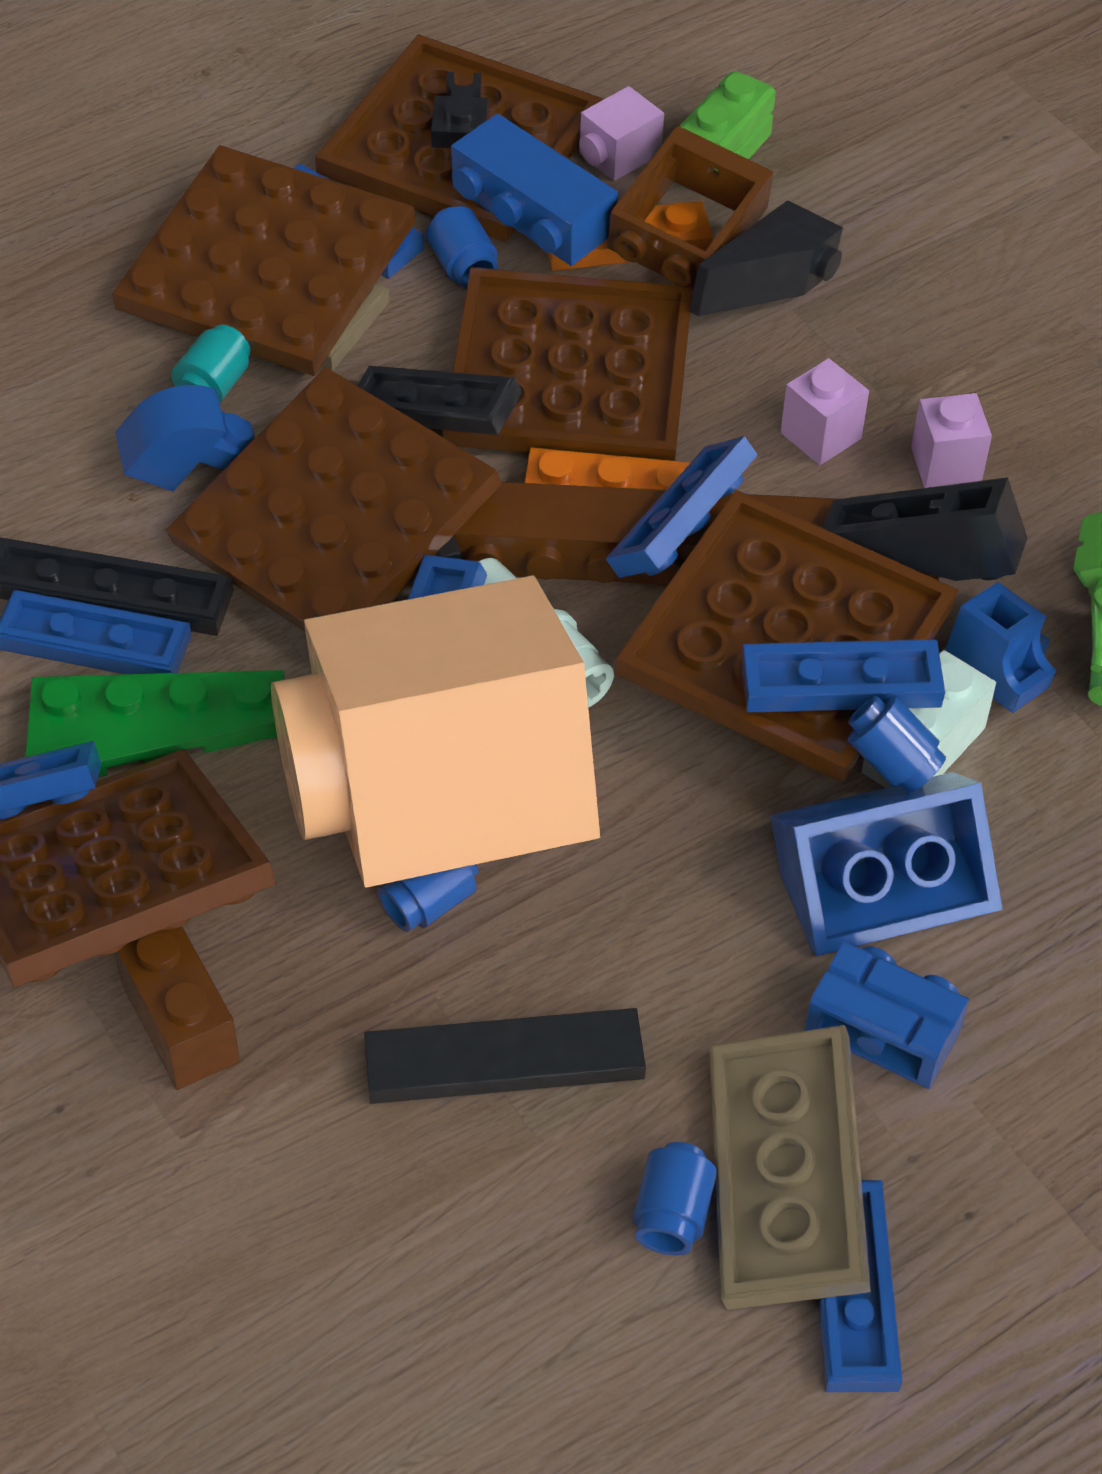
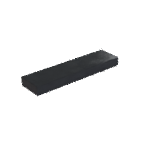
[0,537,234,636]
[364,1008,646,1104]

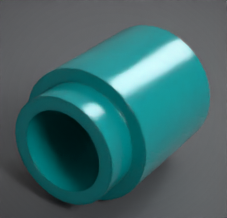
[171,325,251,404]

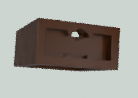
[608,125,774,291]

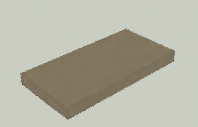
[709,1025,871,1310]

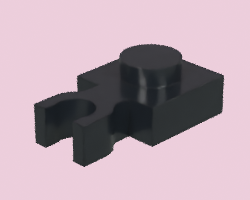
[431,72,488,149]

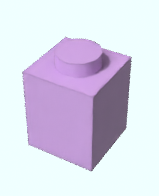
[579,86,664,181]
[780,358,869,465]
[911,393,992,488]

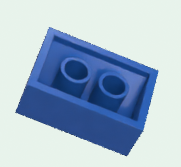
[770,772,1003,956]

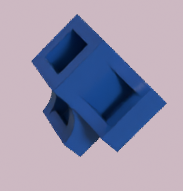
[945,582,1056,713]

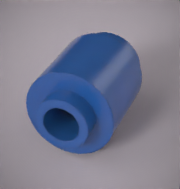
[426,206,498,289]
[848,695,946,793]
[377,864,478,932]
[632,1142,717,1256]

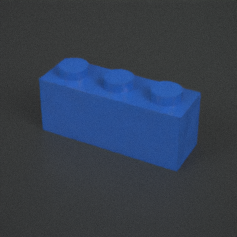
[451,113,618,266]

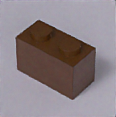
[115,926,240,1090]

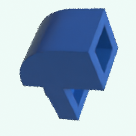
[115,385,255,492]

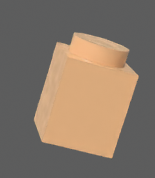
[271,575,600,888]

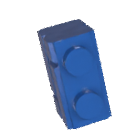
[804,941,970,1089]

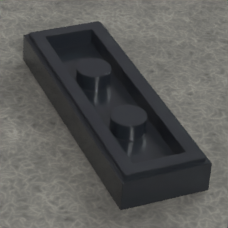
[357,365,522,435]

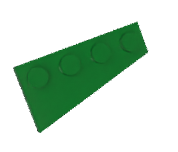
[26,670,285,777]

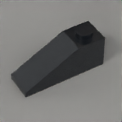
[689,200,843,316]
[822,477,1028,581]

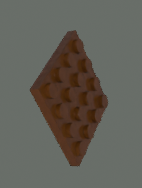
[315,34,603,242]
[112,145,415,376]
[442,267,693,461]
[166,367,502,632]
[615,490,958,783]
[0,749,276,988]

